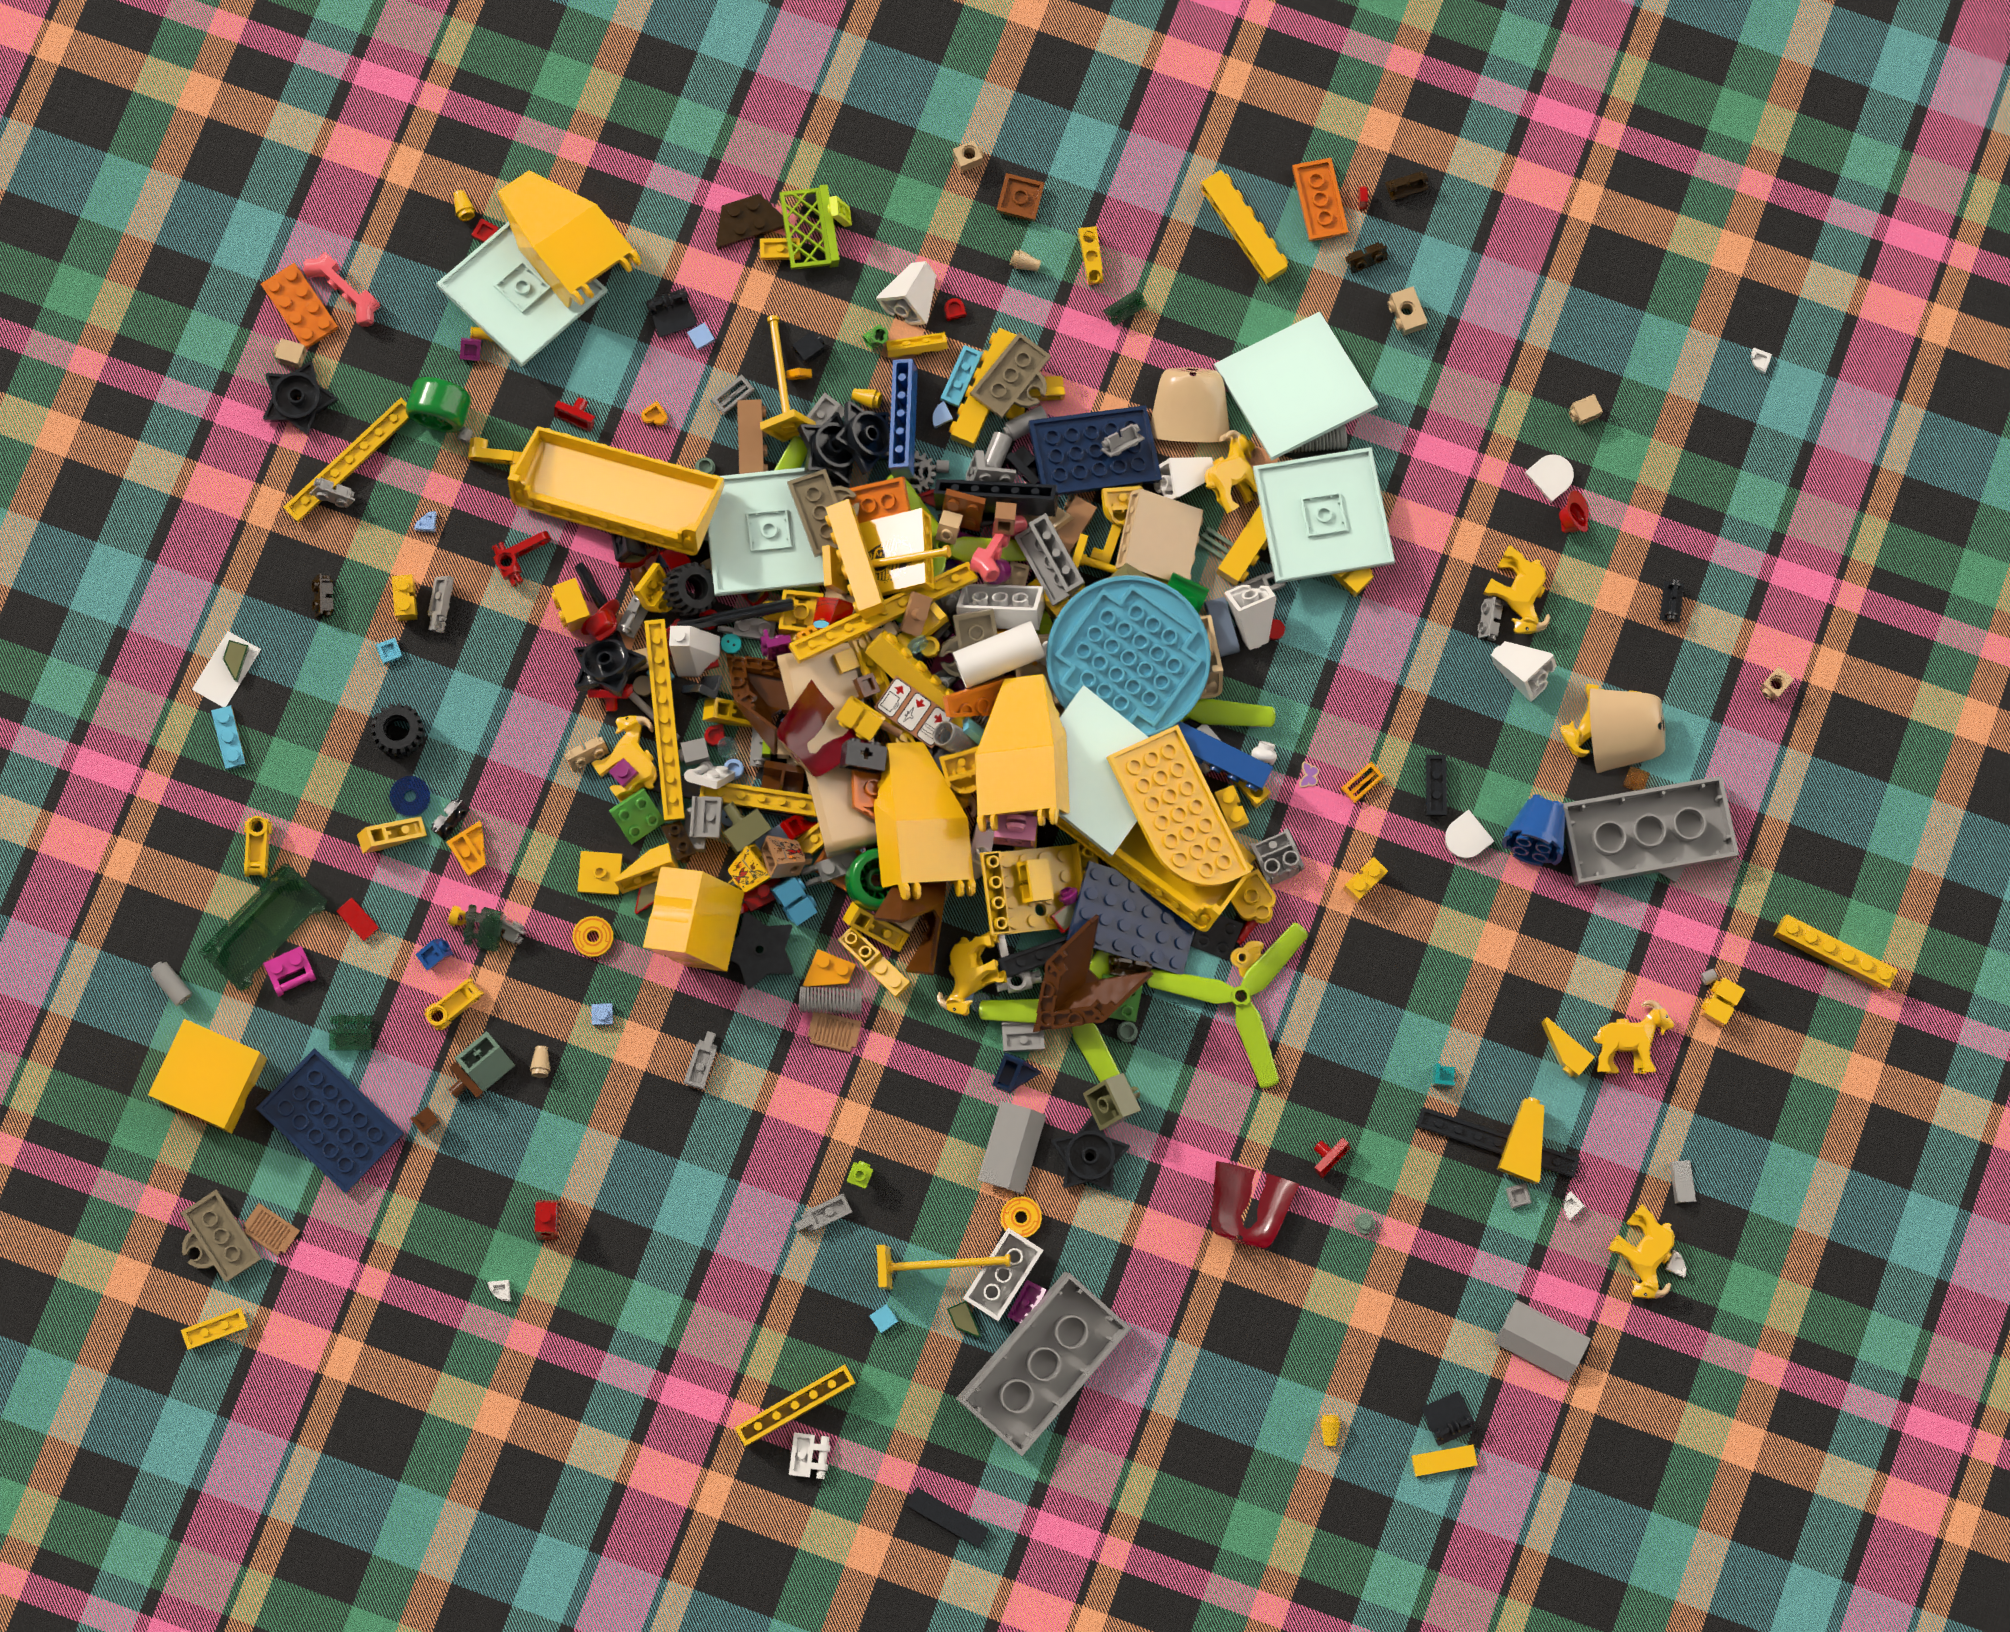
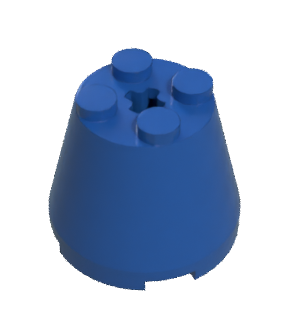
[1502,794,1565,866]

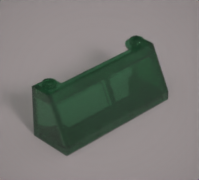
[198,862,328,991]

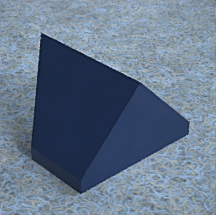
[992,1053,1042,1093]

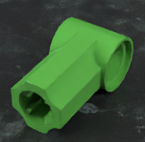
[862,324,889,350]

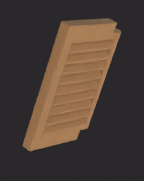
[807,1011,862,1052]
[243,1203,300,1256]

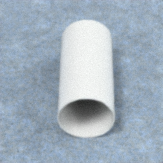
[952,621,1045,688]

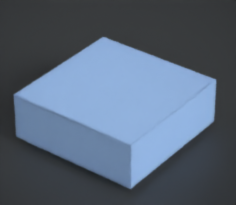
[687,322,715,351]

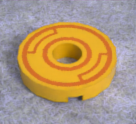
[573,916,614,958]
[1000,1196,1042,1238]

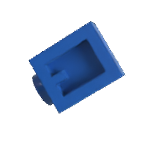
[415,938,453,971]

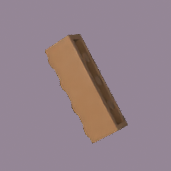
[737,399,768,474]
[1057,496,1097,555]

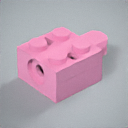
[993,812,1037,848]

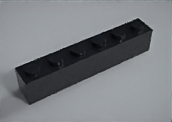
[934,479,1058,517]

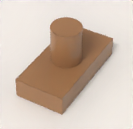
[899,592,933,637]

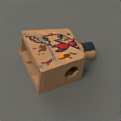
[760,836,812,878]

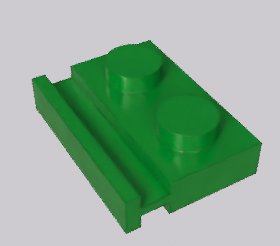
[1167,572,1210,614]

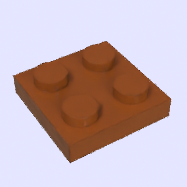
[996,173,1045,222]
[940,489,986,532]

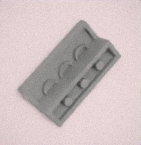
[1014,513,1085,607]
[978,1101,1046,1194]
[1494,1300,1591,1382]

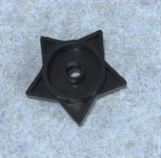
[263,361,338,437]
[831,401,890,475]
[797,412,854,486]
[574,630,648,697]
[730,912,794,990]
[1052,1115,1130,1192]

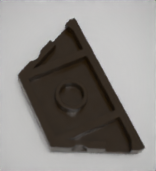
[716,193,789,250]

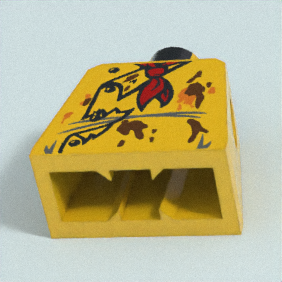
[728,843,772,892]

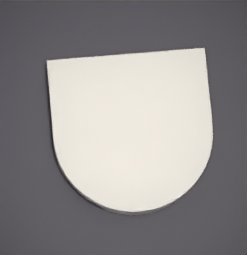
[1524,455,1574,503]
[1445,810,1494,858]

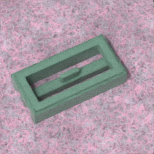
[1198,526,1234,561]

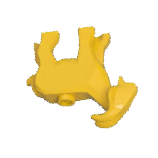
[1560,684,1642,757]

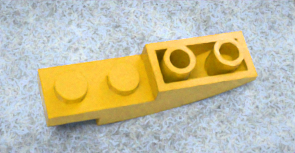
[838,927,911,999]

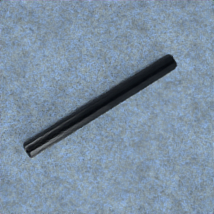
[677,598,795,629]

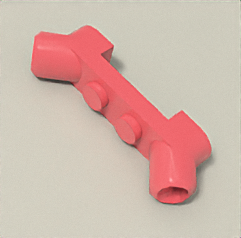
[304,252,381,327]
[970,515,1027,582]

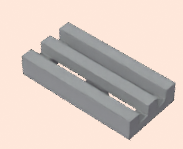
[711,375,755,416]

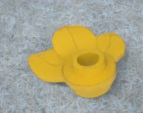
[1230,941,1264,978]

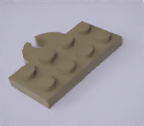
[970,332,1051,419]
[787,469,860,558]
[939,608,1004,689]
[181,1190,262,1283]

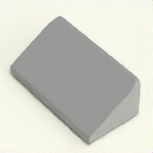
[1669,1160,1696,1204]

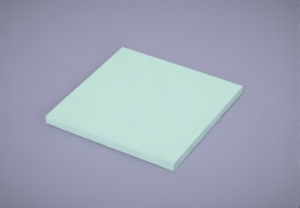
[436,221,608,367]
[1214,312,1378,461]
[1253,447,1395,583]
[707,467,824,596]
[1059,686,1149,857]

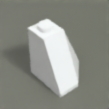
[876,261,937,325]
[1153,457,1214,500]
[1224,585,1276,650]
[669,626,720,677]
[1491,641,1557,702]

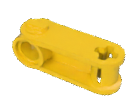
[244,816,272,878]
[424,977,484,1031]

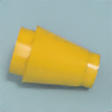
[453,190,475,221]
[851,388,883,409]
[1320,1415,1341,1446]

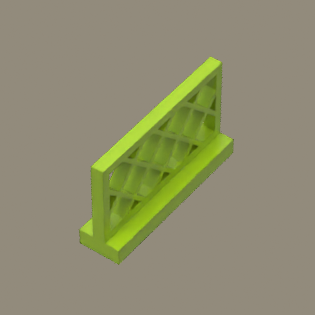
[779,184,839,270]

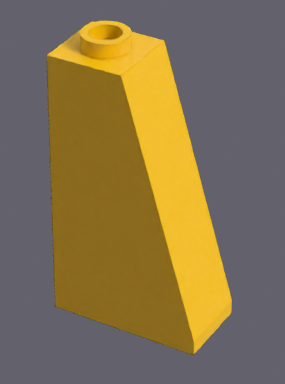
[1497,1097,1544,1185]

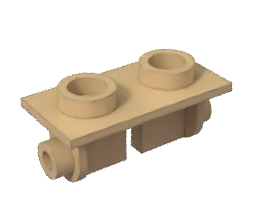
[565,736,609,771]

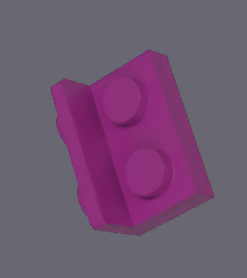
[760,629,792,661]
[1007,1280,1048,1323]

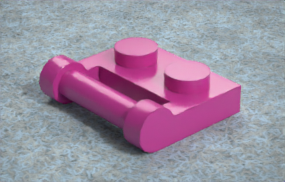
[263,946,316,997]

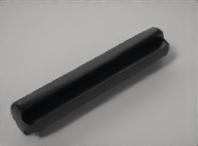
[574,562,607,609]

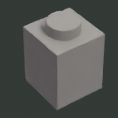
[678,737,710,767]

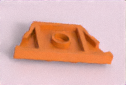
[851,770,882,820]

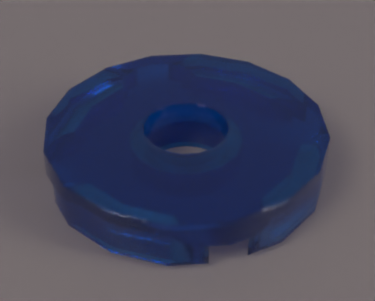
[389,776,431,817]

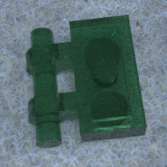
[463,904,504,952]
[329,1014,373,1051]

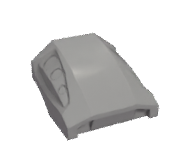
[1250,828,1304,884]

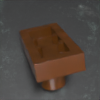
[448,1062,485,1100]

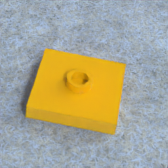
[578,851,622,895]

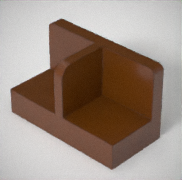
[761,760,805,793]

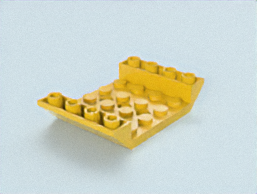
[980,843,1099,935]

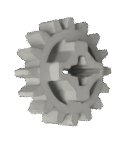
[906,451,936,494]

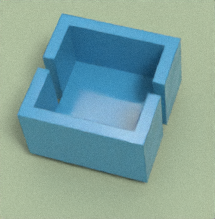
[770,877,817,926]

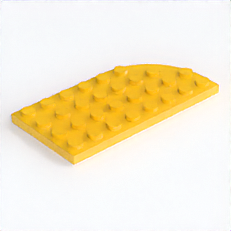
[1106,725,1251,887]

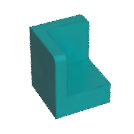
[1432,1063,1455,1088]

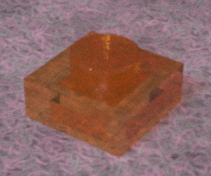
[1623,766,1650,791]

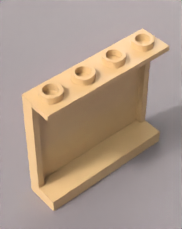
[1115,489,1203,582]

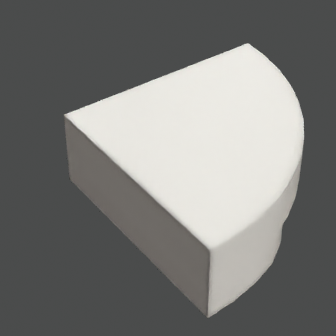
[1751,348,1772,374]
[1563,1191,1585,1221]
[1665,1250,1686,1278]
[488,1280,511,1301]

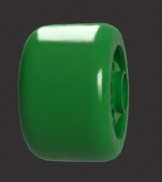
[406,377,471,433]
[845,848,892,912]

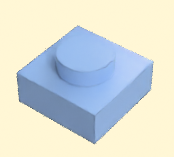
[591,1003,613,1026]

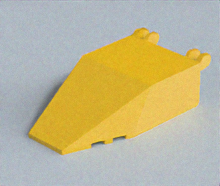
[497,170,642,308]
[975,674,1070,832]
[874,742,976,900]

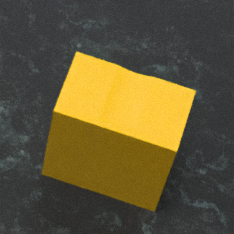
[643,867,745,972]
[148,1019,268,1134]

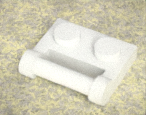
[684,761,735,789]

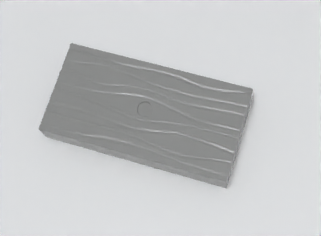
[1563,776,1739,887]
[956,1272,1131,1456]

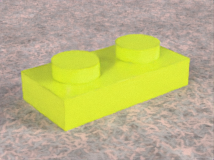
[828,196,852,227]

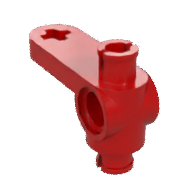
[492,531,551,587]

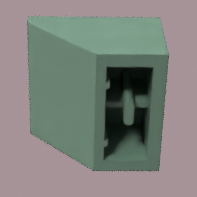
[455,1031,515,1092]

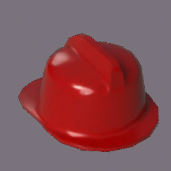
[1559,490,1589,533]
[581,599,620,641]

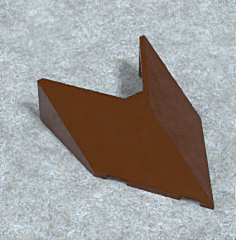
[726,653,790,755]
[873,882,946,975]
[1033,914,1154,1032]

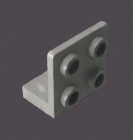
[965,450,1016,483]

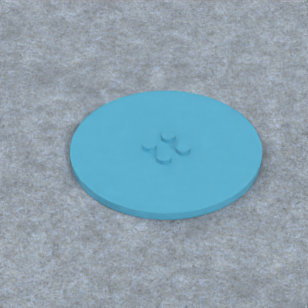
[1046,575,1211,737]

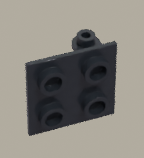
[646,288,697,338]
[1191,915,1243,961]
[1421,1391,1476,1446]

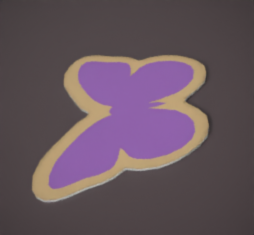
[1299,761,1319,787]

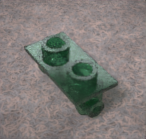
[1103,290,1147,326]

